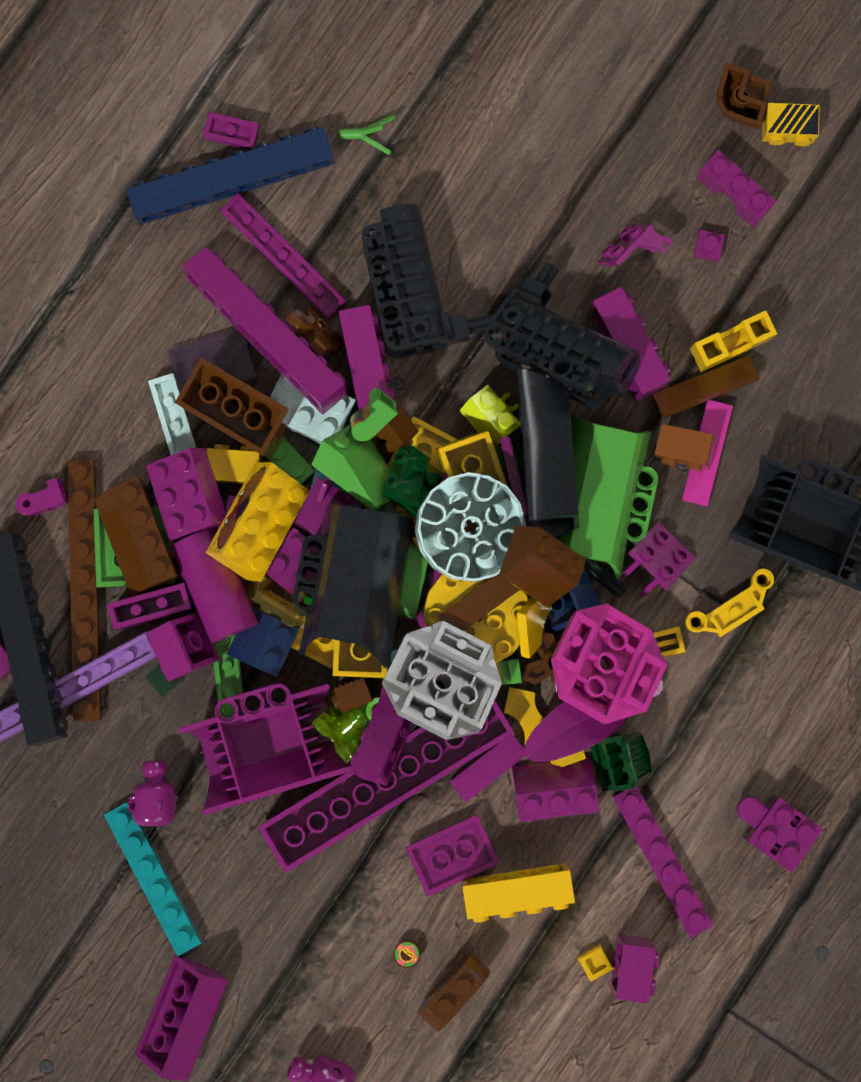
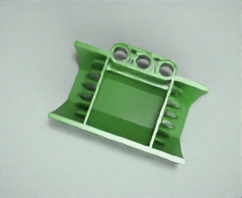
[556,414,658,579]

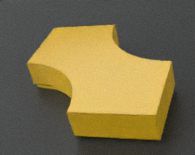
[504,687,544,744]

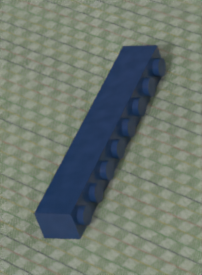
[126,127,335,225]

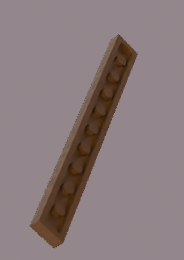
[67,459,102,722]

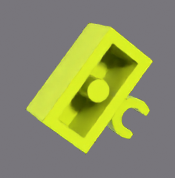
[460,385,520,448]

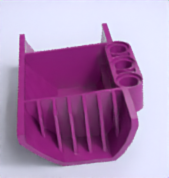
[178,682,353,815]

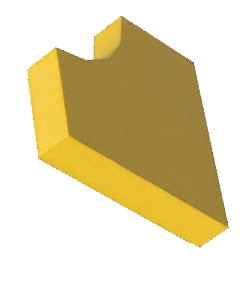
[517,597,552,659]

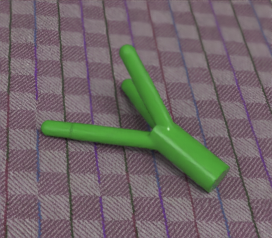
[339,114,396,155]

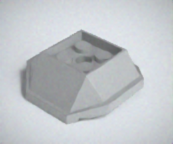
[382,621,502,740]

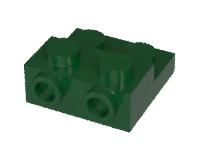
[382,446,441,518]

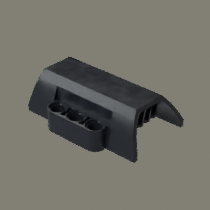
[518,369,580,538]
[728,455,861,592]
[293,504,414,669]

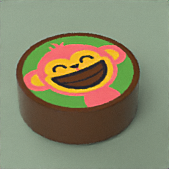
[394,939,420,968]

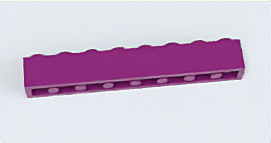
[182,247,346,415]

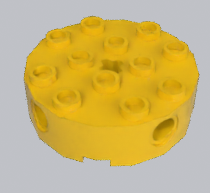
[423,574,528,664]

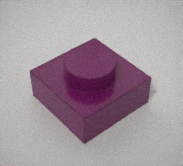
[693,230,725,262]

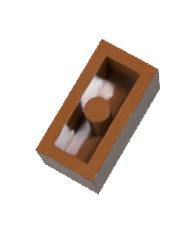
[655,424,717,472]

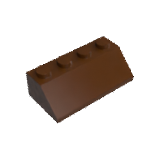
[174,357,290,458]
[94,477,181,597]

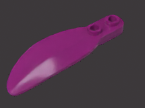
[524,679,663,762]

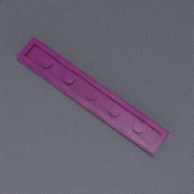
[220,193,347,320]

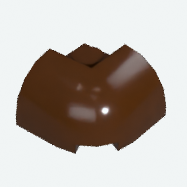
[716,62,773,130]

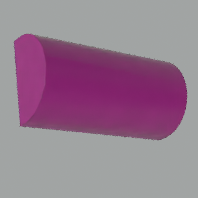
[170,527,258,645]

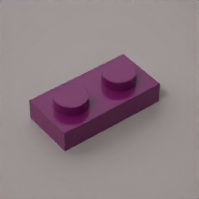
[203,112,260,150]

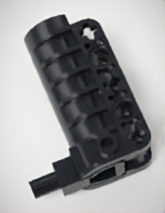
[362,204,490,359]
[484,262,640,409]

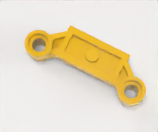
[685,569,774,637]

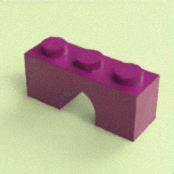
[696,150,777,228]

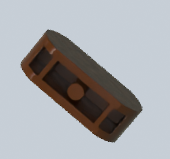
[417,952,491,1032]

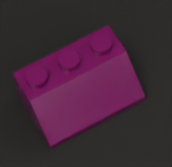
[512,756,599,822]

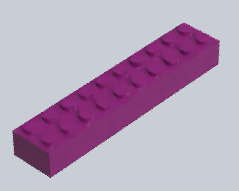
[258,700,514,873]

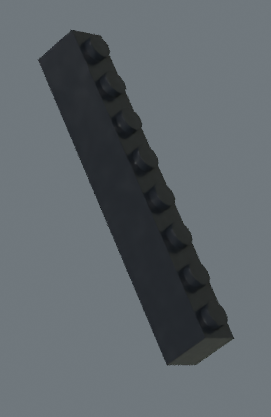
[0,532,68,746]

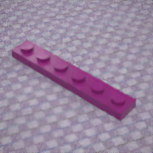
[612,786,713,938]

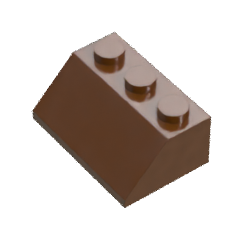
[499,525,586,607]

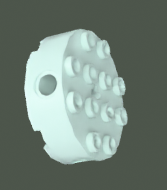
[415,472,526,582]

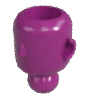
[128,761,178,826]
[287,1055,355,1082]

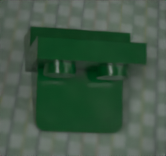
[591,732,652,791]

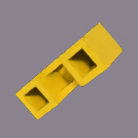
[690,310,777,372]

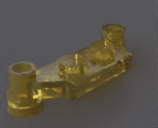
[246,573,323,640]

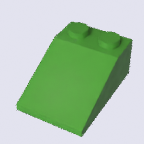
[311,425,390,511]

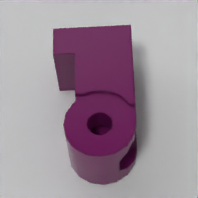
[15,478,68,517]

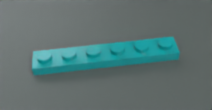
[104,802,202,957]

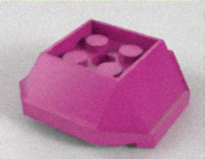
[551,603,668,724]

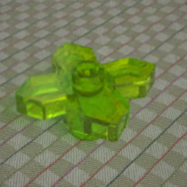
[312,705,368,763]

